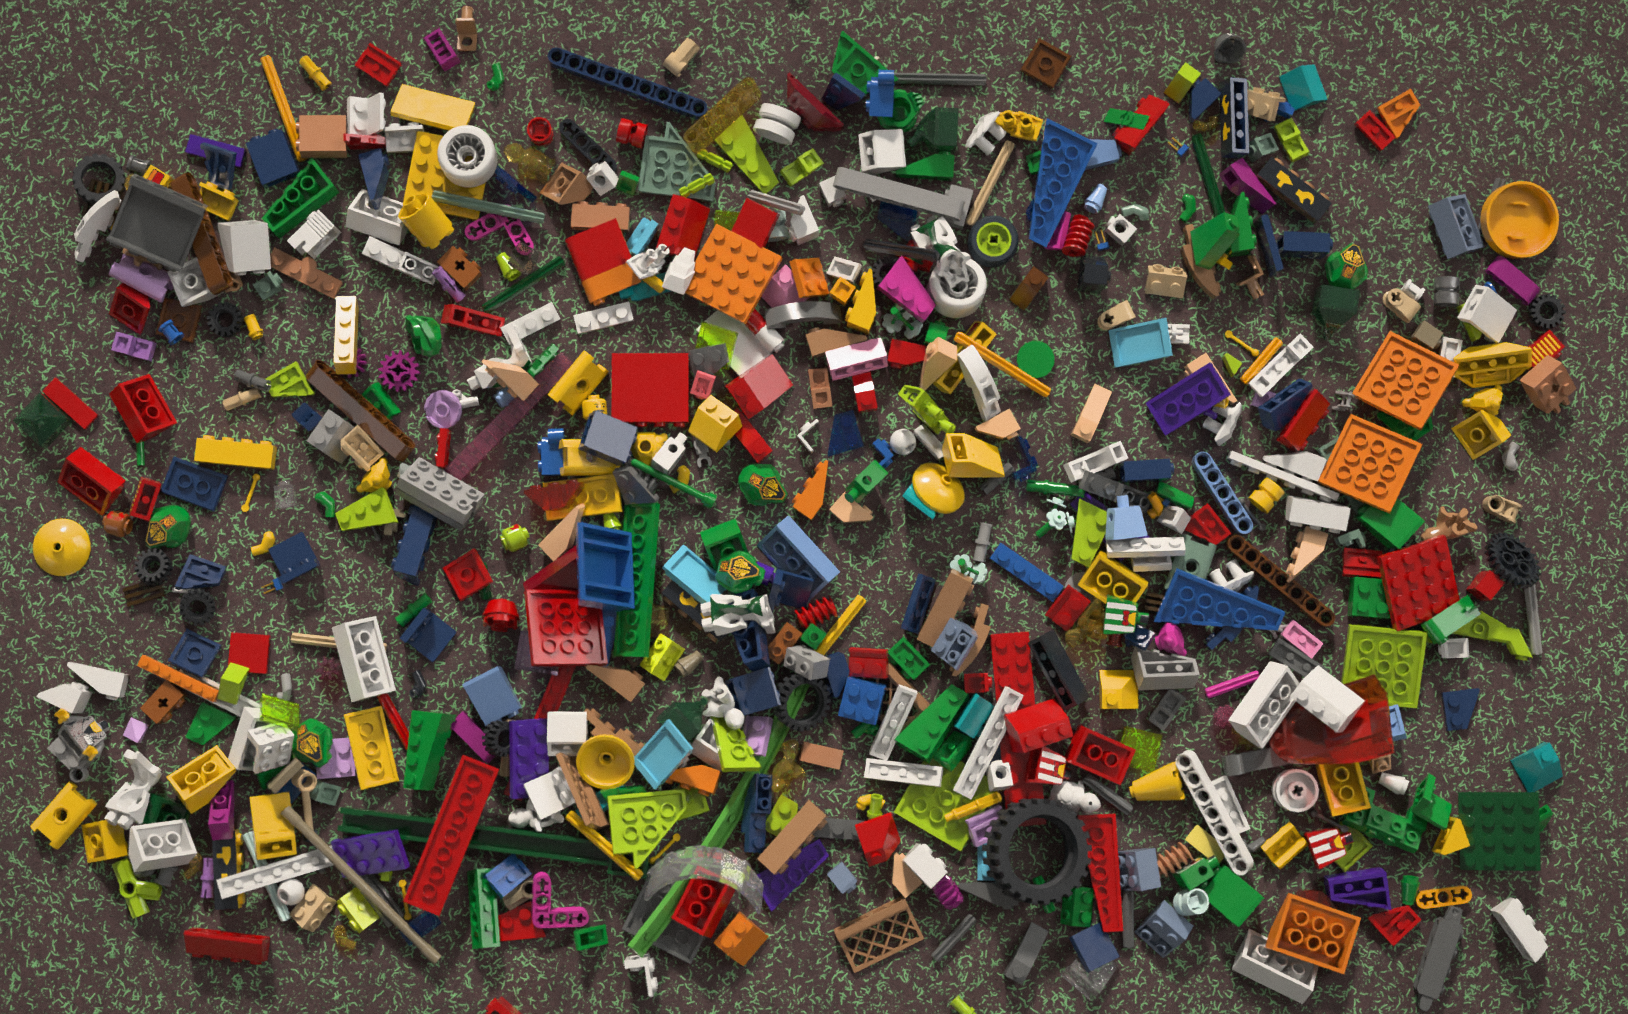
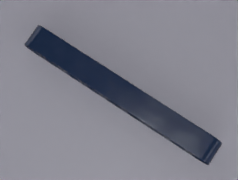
[548,47,708,120]

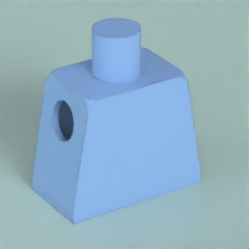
[1106,495,1147,540]

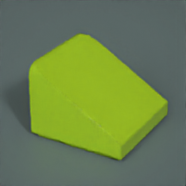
[1222,353,1242,377]

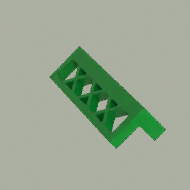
[467,868,500,949]

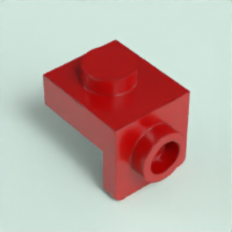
[964,673,992,693]

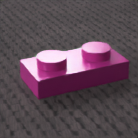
[1045,211,1071,250]

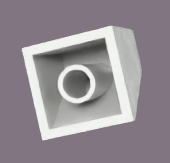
[218,220,271,275]

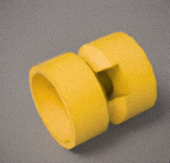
[1248,477,1285,514]

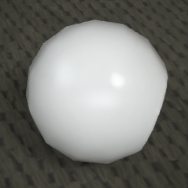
[890,429,916,455]
[277,878,305,906]

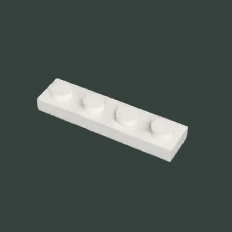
[1106,537,1185,558]
[869,684,918,761]
[864,758,943,787]

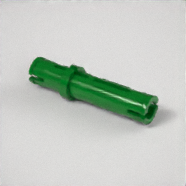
[1026,479,1085,498]

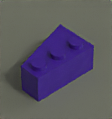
[1323,867,1391,910]

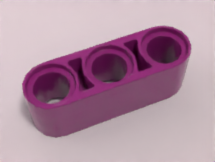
[1485,255,1540,306]
[451,711,496,764]

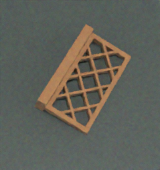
[845,648,930,733]
[556,752,609,831]
[834,895,924,973]

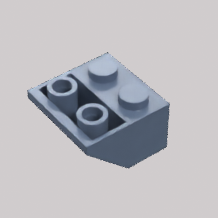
[931,617,978,670]
[1118,848,1161,891]
[1134,900,1193,958]

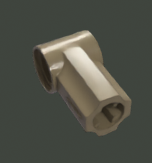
[502,878,541,910]

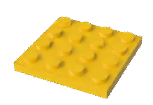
[403,131,486,220]

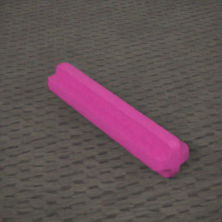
[1205,671,1260,698]

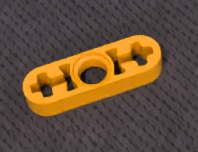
[1415,885,1472,909]

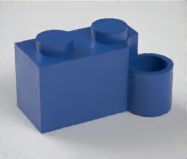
[866,70,894,117]
[538,428,566,476]

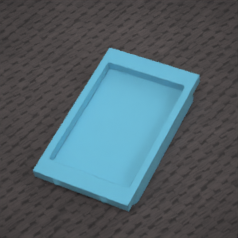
[1109,318,1173,368]
[662,544,726,604]
[634,719,693,790]

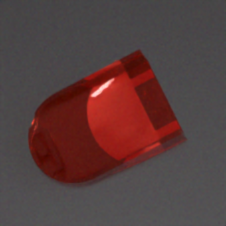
[1269,674,1394,765]

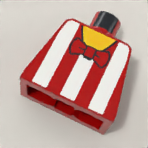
[1025,746,1072,785]
[1303,827,1354,869]

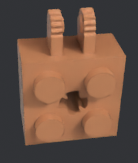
[1519,355,1576,414]

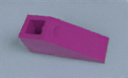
[1219,158,1276,214]
[208,780,234,840]

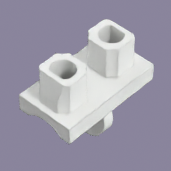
[1168,324,1190,344]

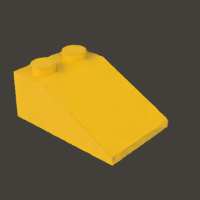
[167,745,237,814]
[1314,756,1371,817]

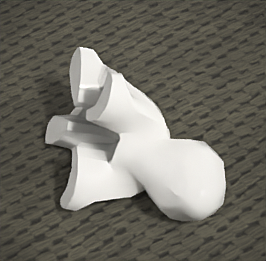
[702,676,745,729]
[1048,780,1101,813]
[507,799,564,832]

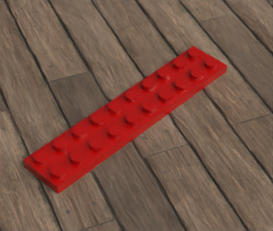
[990,631,1046,827]

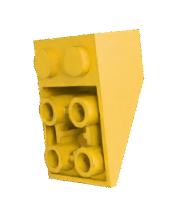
[845,268,876,335]
[942,433,1005,477]
[250,792,297,860]

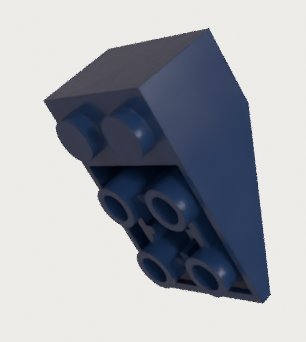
[724,667,781,715]

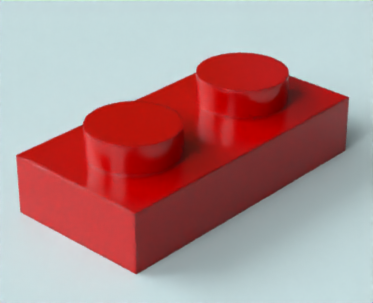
[1354,110,1395,151]

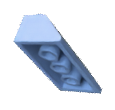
[757,515,840,602]

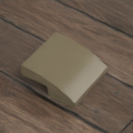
[266,757,304,794]

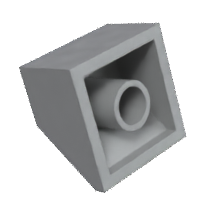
[307,409,355,464]

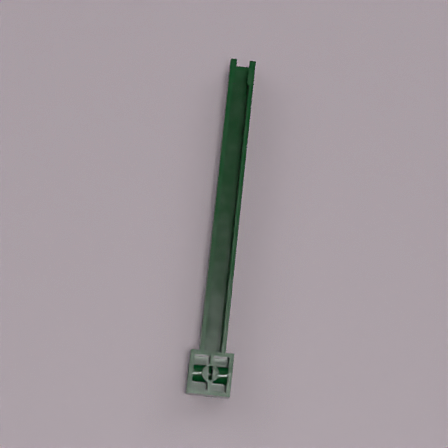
[337,806,651,879]

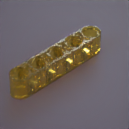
[683,77,761,153]

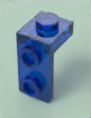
[1012,436,1038,482]

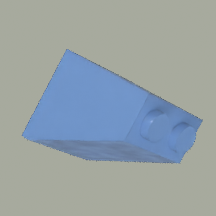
[462,666,522,726]

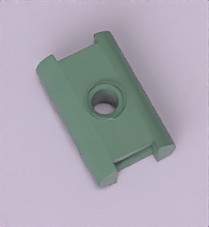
[1164,534,1217,590]

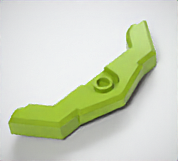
[1423,611,1533,661]

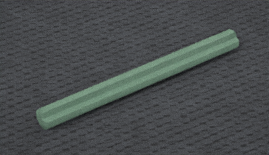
[432,190,545,224]

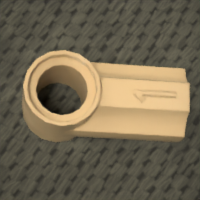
[663,38,700,77]

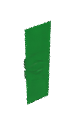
[1104,108,1150,129]

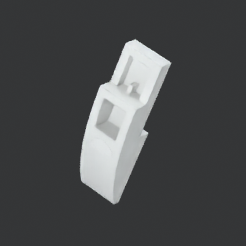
[74,190,121,262]
[362,236,438,285]
[957,345,1001,421]

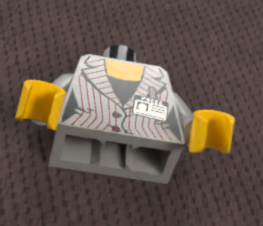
[54,708,109,762]

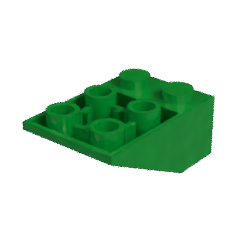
[1225,192,1257,258]

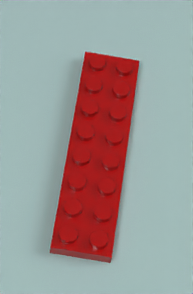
[403,755,500,916]

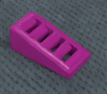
[424,28,461,71]

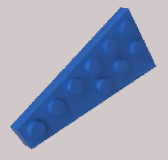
[1028,118,1098,247]
[1154,568,1285,630]

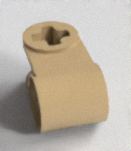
[1382,288,1421,323]
[1097,300,1136,330]
[1482,495,1523,524]

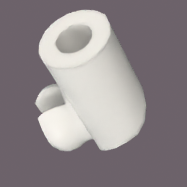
[452,389,479,408]

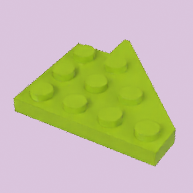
[607,789,687,870]

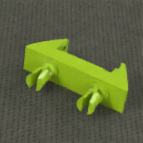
[898,385,956,435]

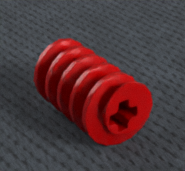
[1062,214,1095,257]
[794,595,838,629]

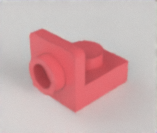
[690,370,716,400]

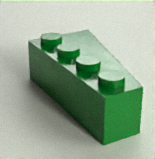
[262,157,340,239]
[894,684,970,764]
[403,710,457,790]

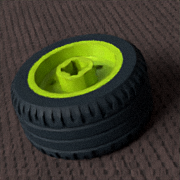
[968,215,1019,267]

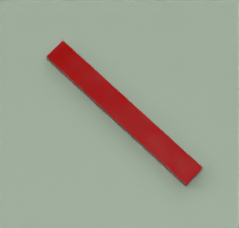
[504,666,576,801]

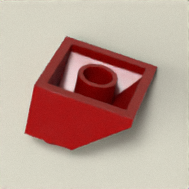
[109,283,150,335]
[855,812,901,867]

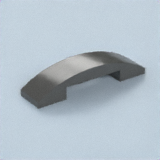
[764,301,842,329]

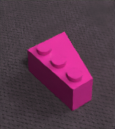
[876,255,936,323]

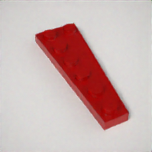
[1077,814,1123,932]

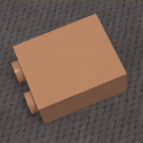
[296,115,347,158]

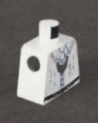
[651,433,689,475]

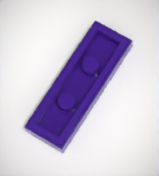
[185,134,246,168]

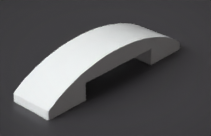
[1248,334,1313,397]

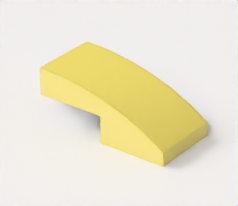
[1185,825,1225,863]

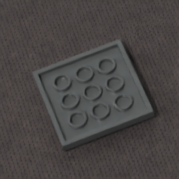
[622,859,705,964]

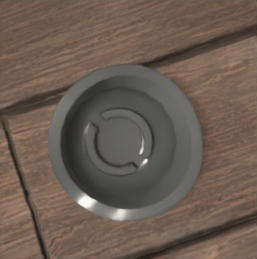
[1214,33,1247,63]

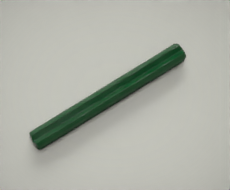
[1191,134,1225,217]
[482,256,565,314]

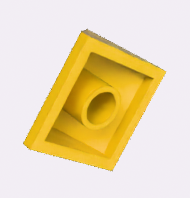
[1432,817,1470,855]

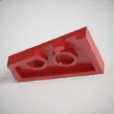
[498,901,546,941]

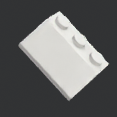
[345,189,408,245]
[1286,495,1351,534]
[1290,666,1365,732]
[228,707,288,771]
[129,819,197,872]
[1490,897,1548,962]

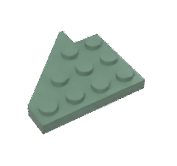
[638,122,716,202]

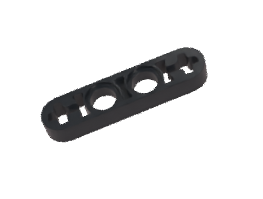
[559,119,618,173]

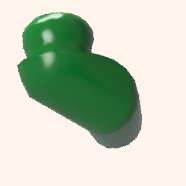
[486,63,504,91]
[1179,194,1196,223]
[315,492,335,518]
[851,722,879,739]

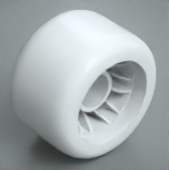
[437,125,498,188]
[927,259,987,318]

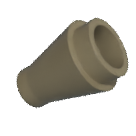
[674,650,704,677]

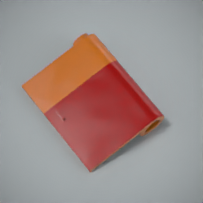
[565,218,642,306]

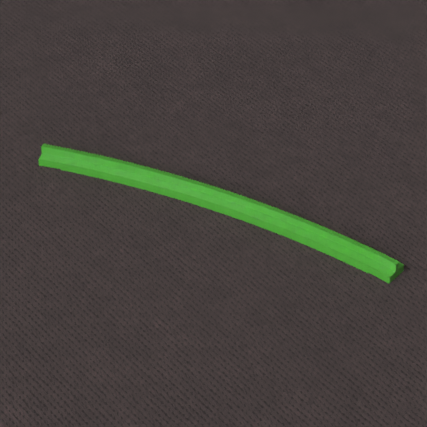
[628,672,810,957]

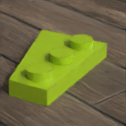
[1071,499,1107,568]

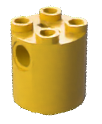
[398,193,454,249]

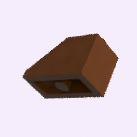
[1009,266,1049,311]

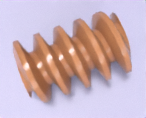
[1157,842,1194,881]

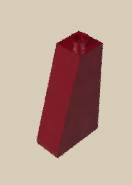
[523,546,578,593]

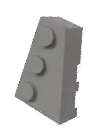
[1131,647,1200,690]

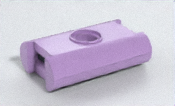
[109,254,174,303]

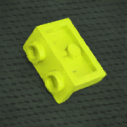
[640,634,685,681]
[337,887,380,933]

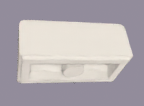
[913,424,943,460]

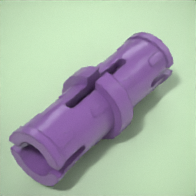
[432,266,465,303]
[200,858,214,898]

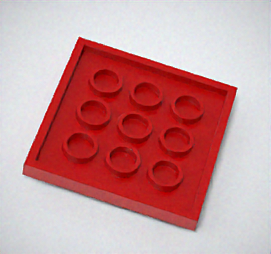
[1377,535,1460,631]
[524,589,608,666]

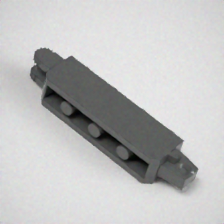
[1413,905,1464,1011]

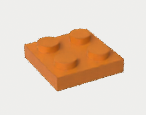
[790,258,829,298]

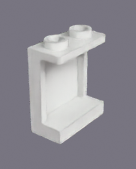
[1457,285,1517,343]

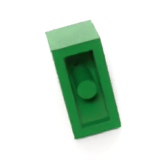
[924,321,949,346]

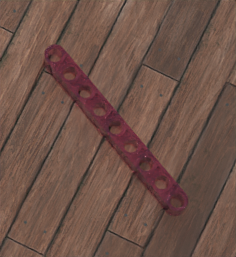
[444,352,574,480]

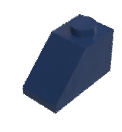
[1189,77,1221,123]

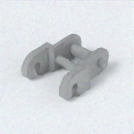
[1332,390,1355,411]

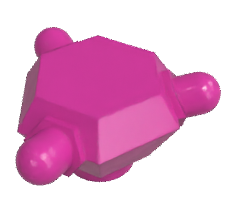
[1155,622,1187,656]

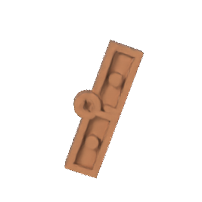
[270,247,343,299]

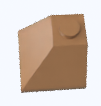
[540,162,593,205]

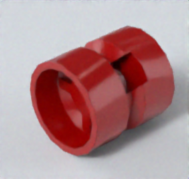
[527,117,554,147]
[616,118,648,149]

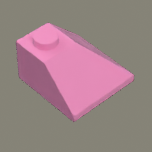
[761,264,810,308]

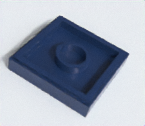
[167,629,222,680]
[1069,922,1120,973]

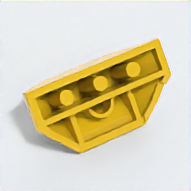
[1453,342,1532,388]

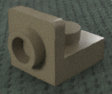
[384,509,408,536]

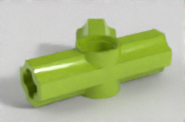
[112,858,162,919]

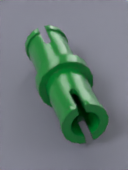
[395,593,433,627]

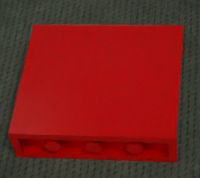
[611,353,689,427]

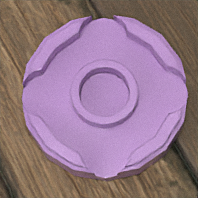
[424,390,462,428]

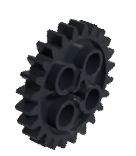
[1484,532,1541,589]

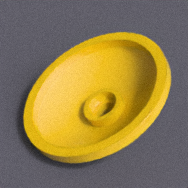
[912,463,964,514]
[33,519,91,576]
[576,735,635,789]

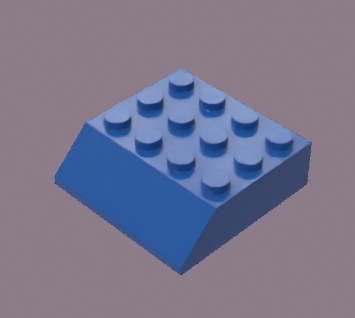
[576,522,635,612]

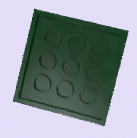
[1458,792,1541,871]

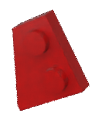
[1184,503,1231,545]

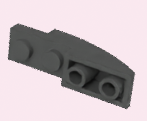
[1079,470,1150,513]

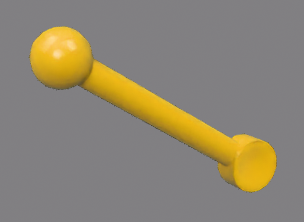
[1225,330,1259,357]
[241,474,260,512]
[649,834,680,865]
[399,880,411,920]

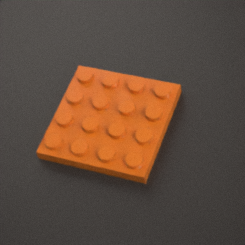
[685,224,783,325]
[1352,331,1459,431]
[1318,414,1422,514]

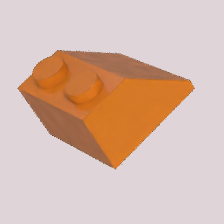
[713,911,769,966]

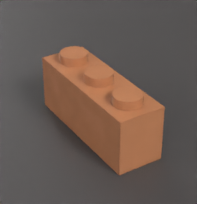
[571,201,631,233]

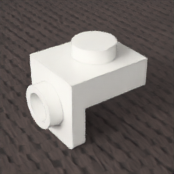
[1438,638,1469,658]

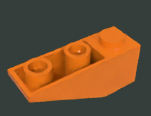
[792,460,828,521]
[665,765,722,797]

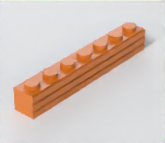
[137,655,219,702]

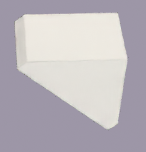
[826,257,862,285]
[1157,505,1191,534]

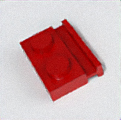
[355,43,402,87]
[435,428,451,469]
[1342,548,1382,579]
[1045,584,1091,631]
[849,647,888,679]

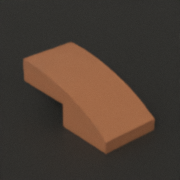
[808,367,832,409]
[799,741,844,769]

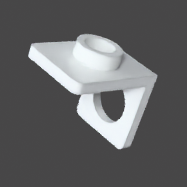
[797,419,819,454]

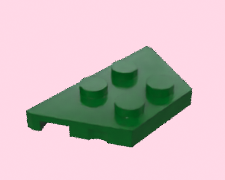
[831,31,899,95]

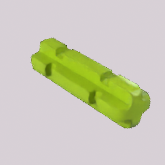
[696,148,733,172]
[679,173,715,198]

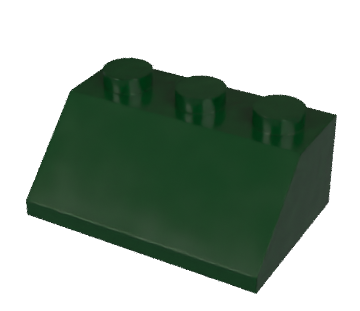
[137,793,191,826]

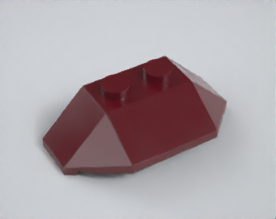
[787,72,844,131]

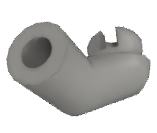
[1502,442,1520,471]
[277,673,292,703]

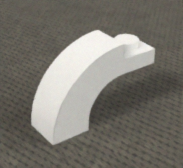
[1063,441,1128,483]

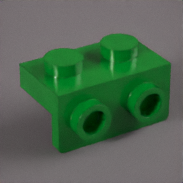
[887,636,930,680]
[1060,887,1094,927]

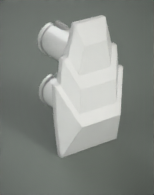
[965,111,1007,155]
[626,244,669,279]
[662,247,696,295]
[1203,402,1242,446]
[1209,559,1254,592]

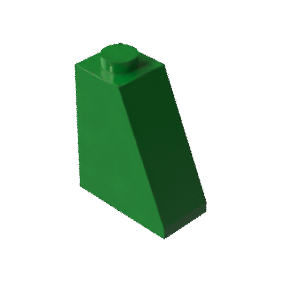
[1190,212,1240,270]

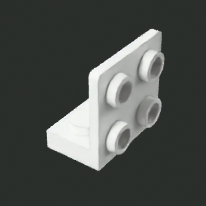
[347,93,386,135]
[247,721,294,774]
[524,767,576,820]
[624,953,658,997]

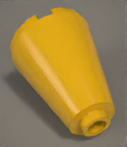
[1129,761,1185,801]

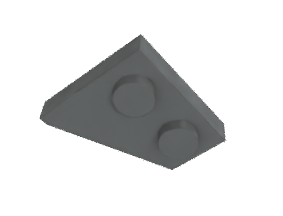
[688,343,730,378]
[612,467,659,505]

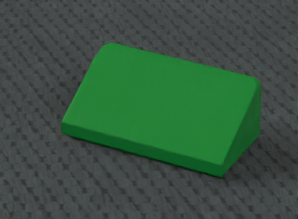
[361,382,401,420]
[1155,481,1194,510]
[933,731,972,772]

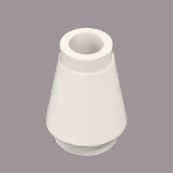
[1378,772,1409,795]

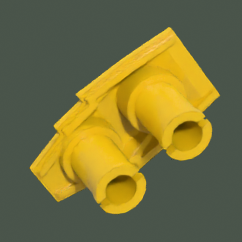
[995,110,1043,141]

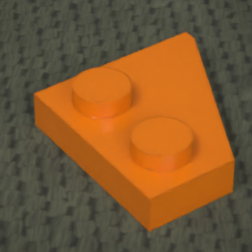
[1377,89,1420,140]

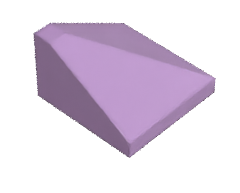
[1251,391,1276,407]
[123,717,149,743]

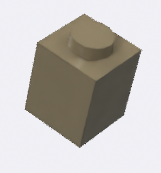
[1410,320,1443,350]

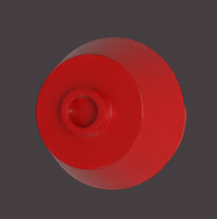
[481,599,520,632]

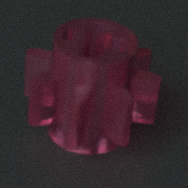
[316,656,341,680]
[1212,704,1235,729]

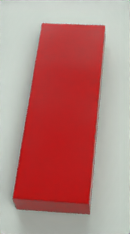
[42,377,99,430]

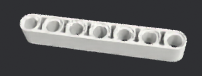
[1175,750,1254,875]

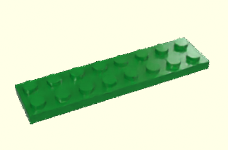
[613,503,660,658]

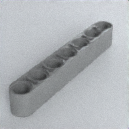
[833,167,965,221]

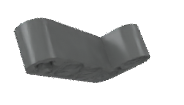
[1221,743,1299,776]

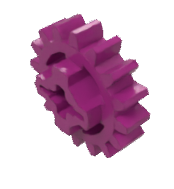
[378,350,421,392]

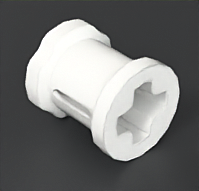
[1401,279,1425,301]

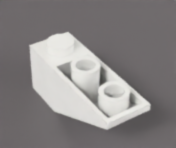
[1263,451,1327,482]

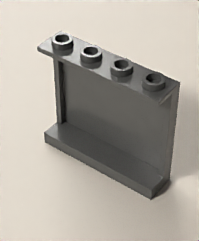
[106,174,208,272]

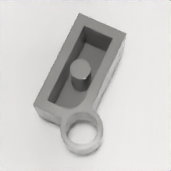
[48,736,95,783]

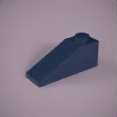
[359,148,390,210]
[1258,378,1313,431]

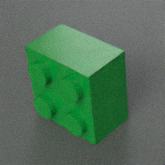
[1347,577,1390,619]

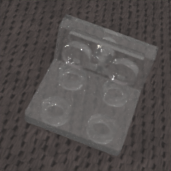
[1060,956,1118,1000]

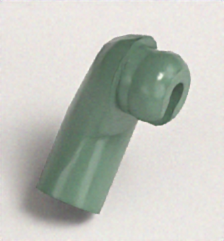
[1121,204,1149,221]

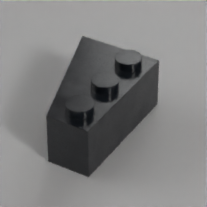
[1077,255,1111,294]

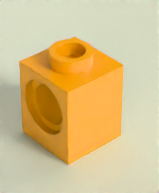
[829,277,856,306]

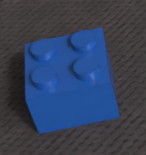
[838,676,887,725]

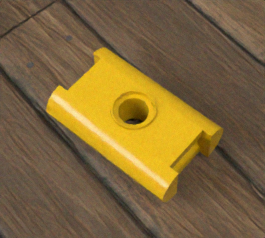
[547,351,609,416]
[559,439,620,476]
[30,781,97,849]

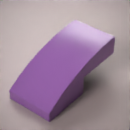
[111,332,157,362]

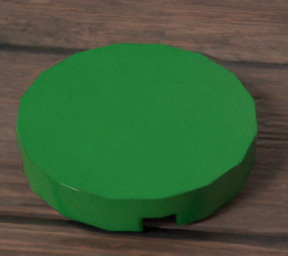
[1016,341,1055,379]

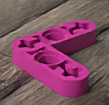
[465,205,534,256]
[532,872,589,928]

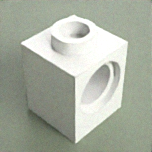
[586,161,619,196]
[819,175,846,207]
[1105,214,1137,246]
[986,760,1013,792]

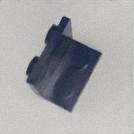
[269,532,320,584]
[768,569,814,613]
[400,608,457,662]

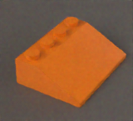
[1265,893,1361,974]

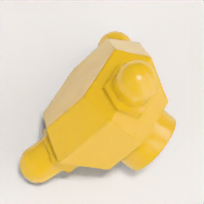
[1462,385,1503,416]
[630,432,668,466]
[356,457,392,493]

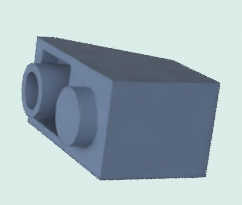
[827,861,857,894]

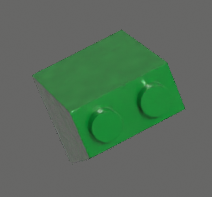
[1355,498,1425,549]
[1198,864,1264,927]

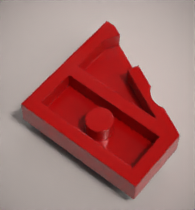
[343,133,386,149]
[1366,905,1421,946]

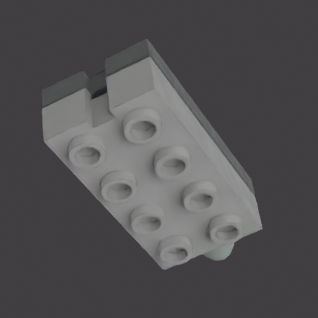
[395,457,485,531]

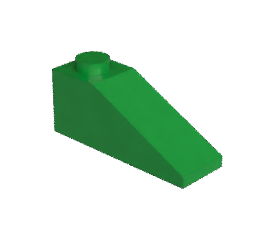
[896,151,955,181]

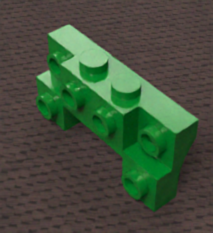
[1342,787,1428,854]

